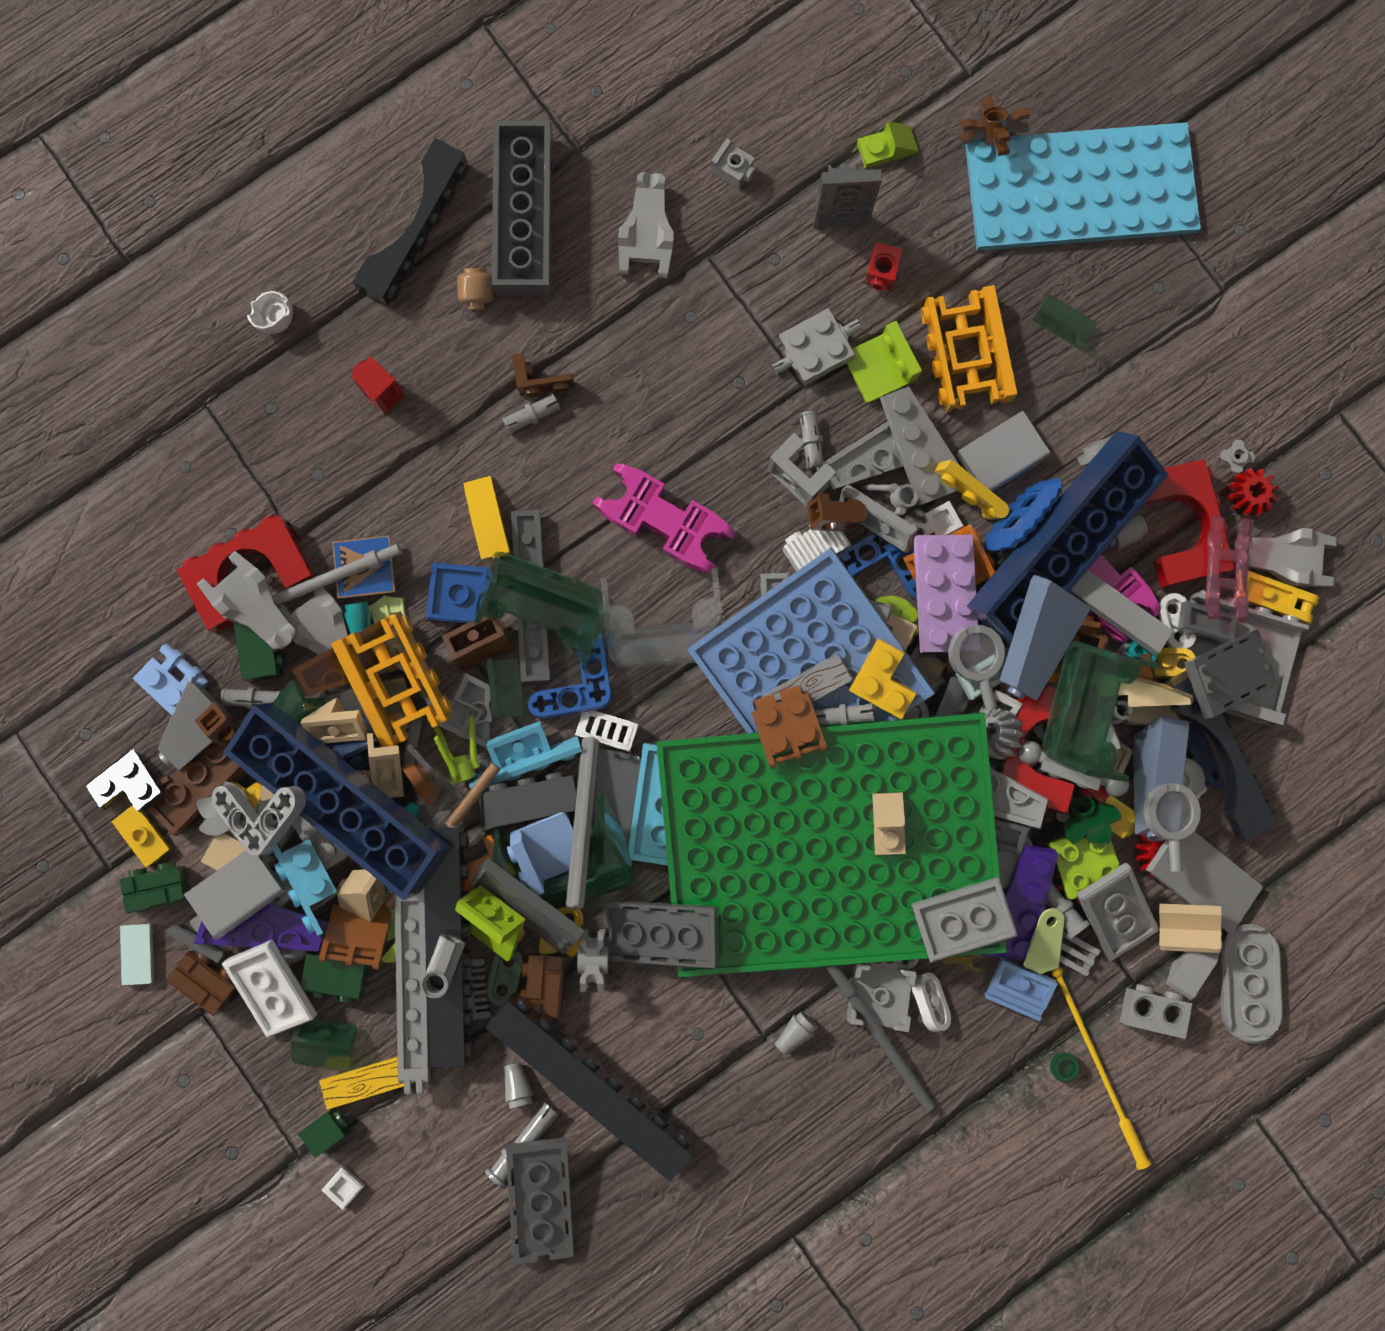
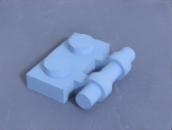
[132,643,209,715]

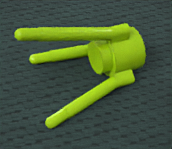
[433,716,480,783]

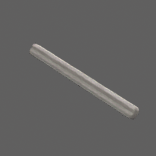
[566,737,599,909]

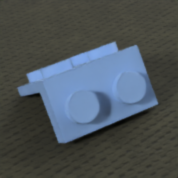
[507,812,573,895]

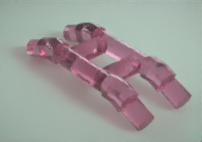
[1205,516,1254,622]

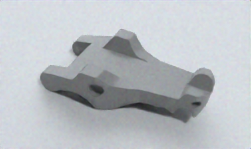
[618,172,674,279]
[1234,528,1338,588]
[197,551,297,651]
[276,587,349,654]

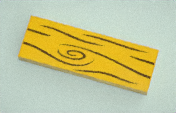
[319,1056,413,1110]

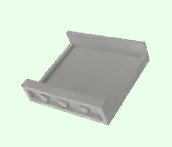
[1166,590,1309,727]

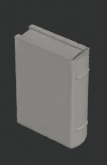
[956,411,1051,492]
[184,851,286,940]

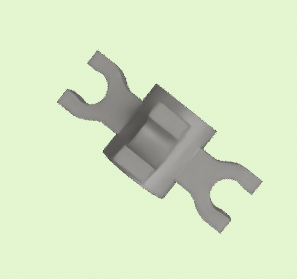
[577,929,608,992]

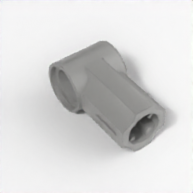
[421,934,466,998]

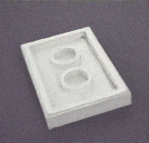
[222,940,317,1038]

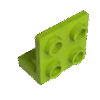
[846,321,922,403]
[1043,836,1119,899]
[455,885,526,961]

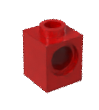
[864,242,903,291]

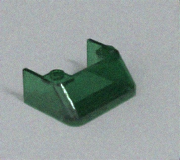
[474,552,604,664]
[1043,641,1159,782]
[493,793,634,910]

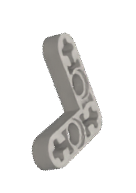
[212,785,306,856]

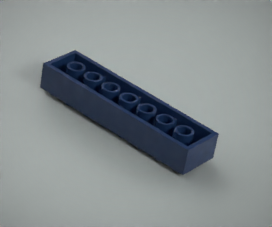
[967,431,1169,647]
[223,702,451,901]

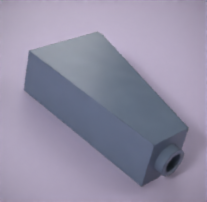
[1000,575,1091,701]
[1132,716,1189,841]

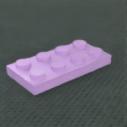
[913,535,979,653]

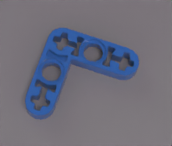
[837,533,917,601]
[528,626,613,719]

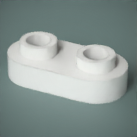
[1158,593,1196,649]
[912,972,951,1032]

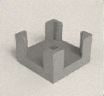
[767,433,836,508]
[846,963,916,1032]

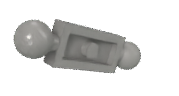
[1018,741,1129,797]

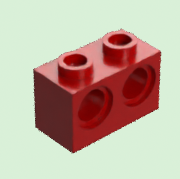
[350,356,405,415]

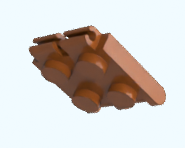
[751,685,828,769]
[319,903,392,970]

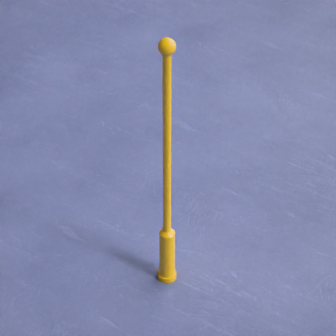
[1051,967,1151,1170]

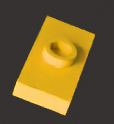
[111,805,173,868]

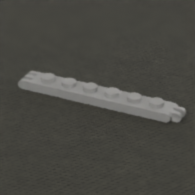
[395,888,430,1095]

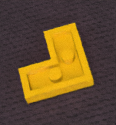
[849,637,916,720]

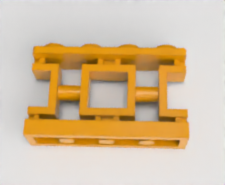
[921,285,1017,413]
[331,611,453,747]

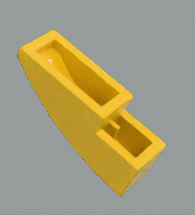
[463,476,512,563]

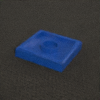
[426,562,490,624]

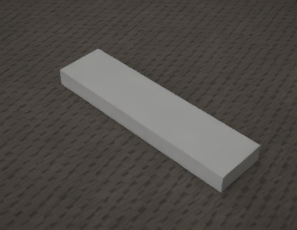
[1069,570,1173,656]

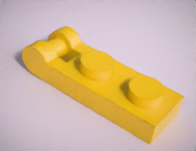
[934,460,1009,520]
[1233,570,1319,625]

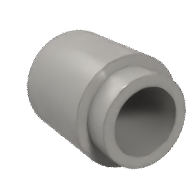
[1108,514,1148,551]

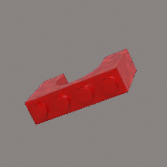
[1143,459,1236,589]
[176,515,316,634]
[998,685,1098,815]

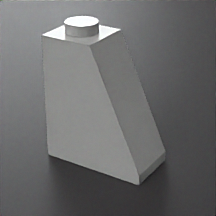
[158,676,233,770]

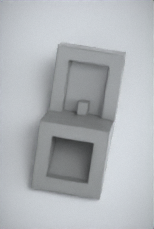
[1166,941,1223,1000]

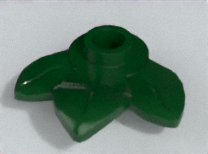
[1064,796,1122,845]

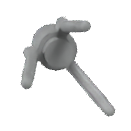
[860,483,921,516]

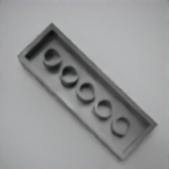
[492,120,553,296]

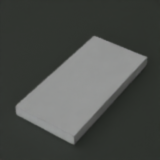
[1146,821,1263,935]

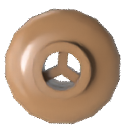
[457,268,494,310]

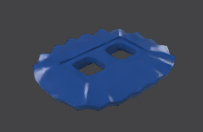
[983,477,1062,552]

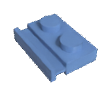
[984,958,1057,1021]

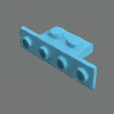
[469,721,582,791]
[268,839,337,937]

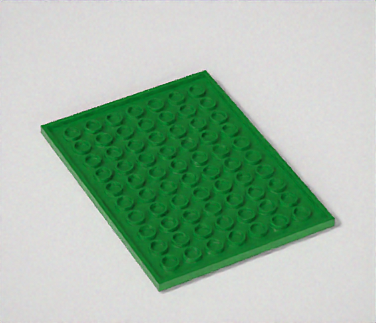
[656,712,1007,977]

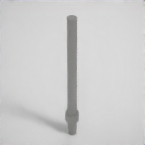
[272,544,402,606]

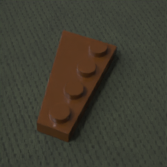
[292,612,398,695]
[148,744,243,836]

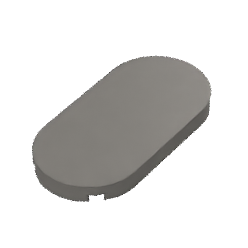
[1219,924,1283,1043]

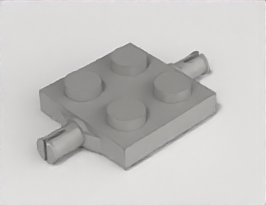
[772,308,862,385]

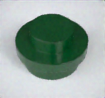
[1050,1052,1080,1083]

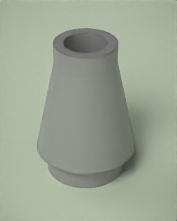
[775,1011,818,1055]
[504,1062,534,1109]

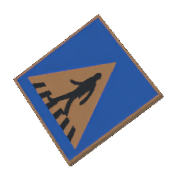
[332,535,396,599]

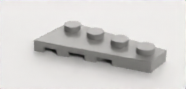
[880,387,959,505]
[818,421,903,490]
[990,767,1048,829]

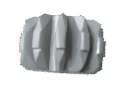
[985,709,1025,760]

